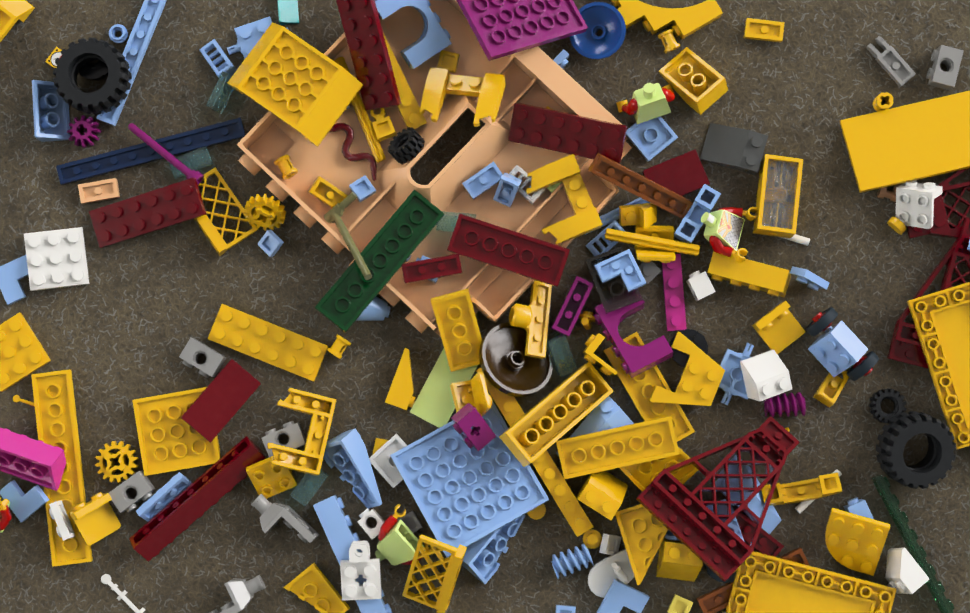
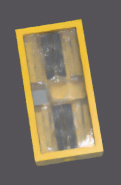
[753,154,803,238]

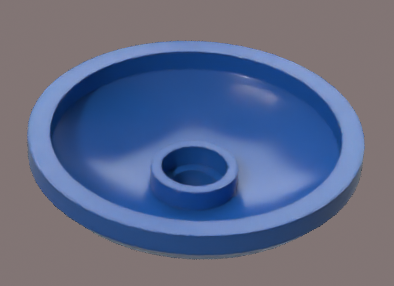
[570,2,626,60]

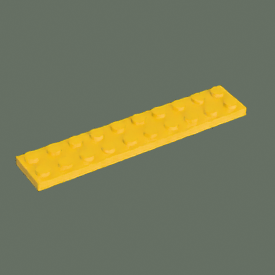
[31,369,93,567]

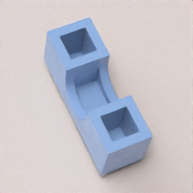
[674,184,721,243]

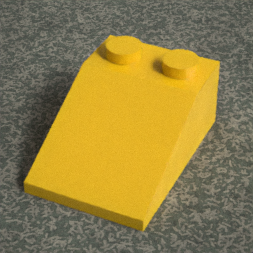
[659,47,728,115]

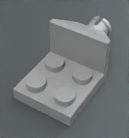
[251,494,319,543]
[209,575,266,613]

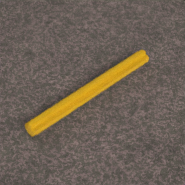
[334,56,386,163]

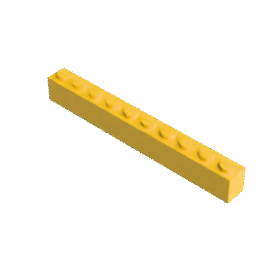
[476,367,593,537]

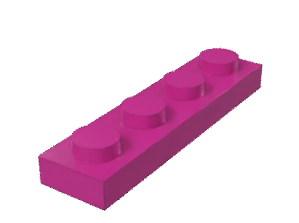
[661,254,687,331]

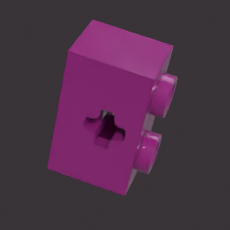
[451,403,496,451]

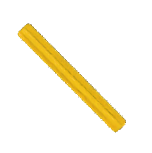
[605,228,700,256]

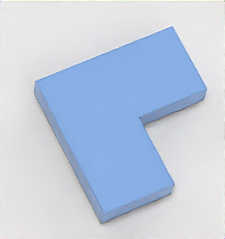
[594,249,646,293]
[0,255,29,305]
[0,480,49,523]
[597,579,650,613]

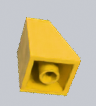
[576,471,628,520]
[656,538,703,582]

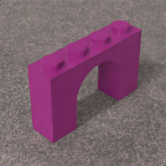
[593,289,673,378]

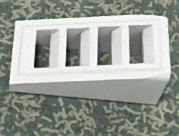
[509,165,545,205]

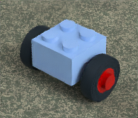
[806,307,879,381]

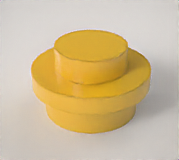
[583,529,602,549]

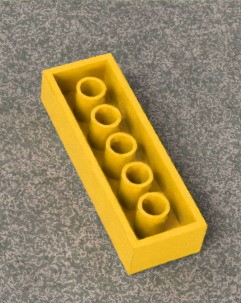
[499,361,614,467]

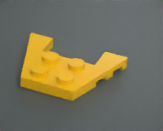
[650,331,725,406]

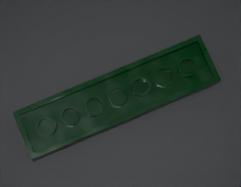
[315,190,444,333]

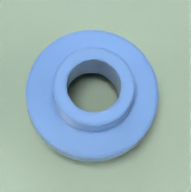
[109,24,128,43]

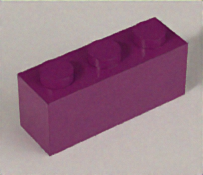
[551,276,594,337]

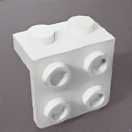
[895,180,943,229]

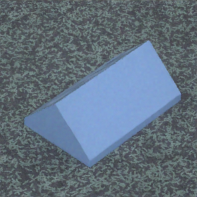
[32,80,71,142]

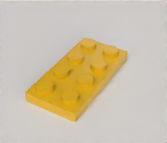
[430,289,482,372]

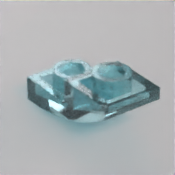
[168,146,213,179]

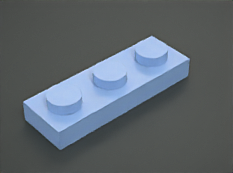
[136,472,192,522]

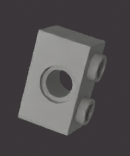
[926,45,964,91]
[179,337,227,378]
[261,421,306,457]
[109,470,155,513]

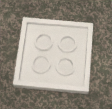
[24,227,89,291]

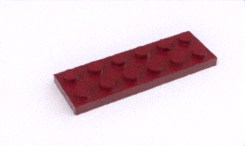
[336,0,401,110]
[508,102,627,164]
[89,178,207,248]
[447,214,570,287]

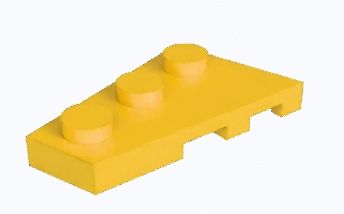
[283,563,350,613]

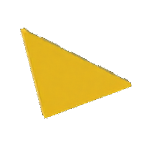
[615,504,668,585]

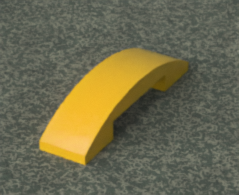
[761,472,842,505]

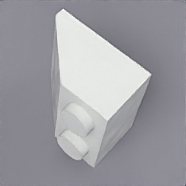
[740,350,792,401]
[885,548,929,594]

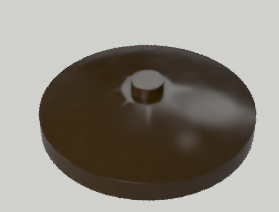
[479,322,553,397]

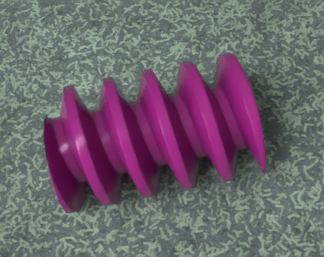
[764,392,806,418]

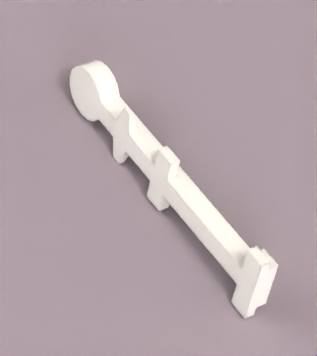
[101,574,145,613]

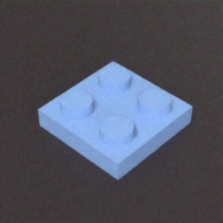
[626,116,678,162]

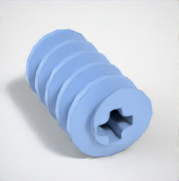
[551,543,594,579]

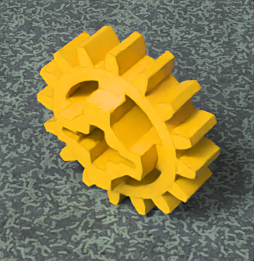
[244,194,286,231]
[95,441,139,483]

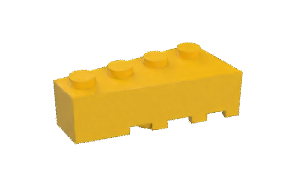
[707,251,791,297]

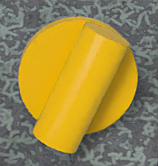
[578,311,595,330]

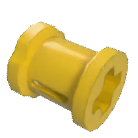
[658,29,680,53]
[872,92,894,112]
[274,154,298,180]
[327,334,351,359]

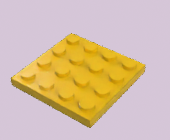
[132,387,221,476]

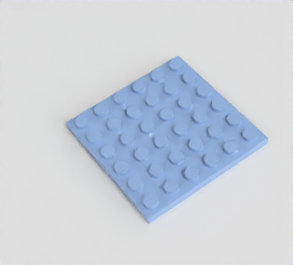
[390,401,549,558]

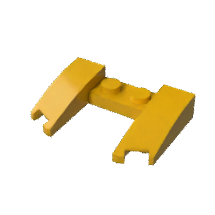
[420,67,506,127]
[526,154,603,245]
[267,388,336,476]

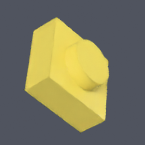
[667,594,693,613]

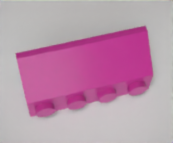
[0,428,66,491]

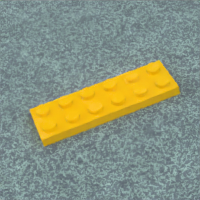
[208,304,329,382]
[603,332,695,442]
[556,416,680,479]

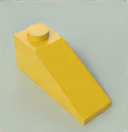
[385,348,416,410]

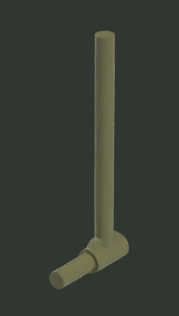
[324,192,372,280]

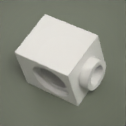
[686,270,716,301]
[358,508,385,539]

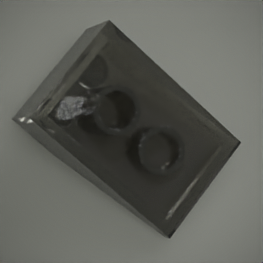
[585,246,643,314]

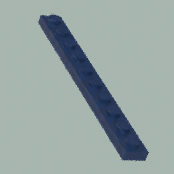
[56,117,246,185]

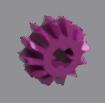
[67,115,101,148]

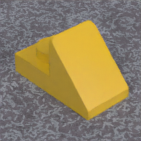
[619,203,657,229]

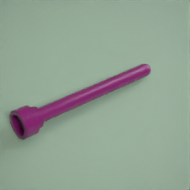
[128,123,204,185]

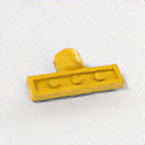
[509,281,552,359]

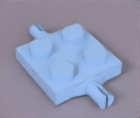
[227,16,289,60]
[719,343,754,406]

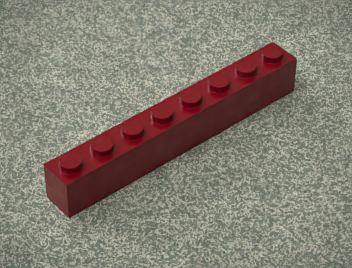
[129,436,266,562]

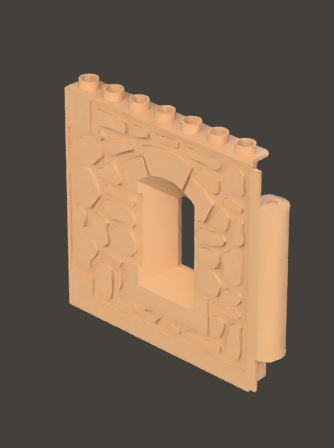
[237,0,632,337]

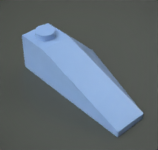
[556,396,634,456]
[323,428,382,509]
[715,455,782,535]
[462,514,526,584]

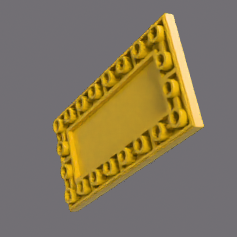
[840,91,970,193]
[907,282,970,450]
[726,551,897,613]

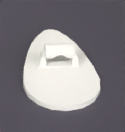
[588,549,634,598]

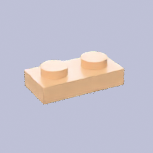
[78,178,120,204]

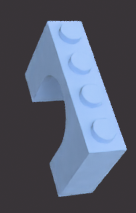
[375,0,452,69]

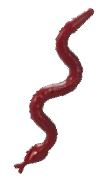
[329,123,377,181]

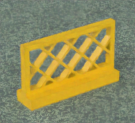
[194,167,258,256]
[402,534,467,613]

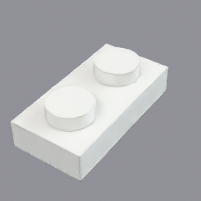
[49,500,75,541]

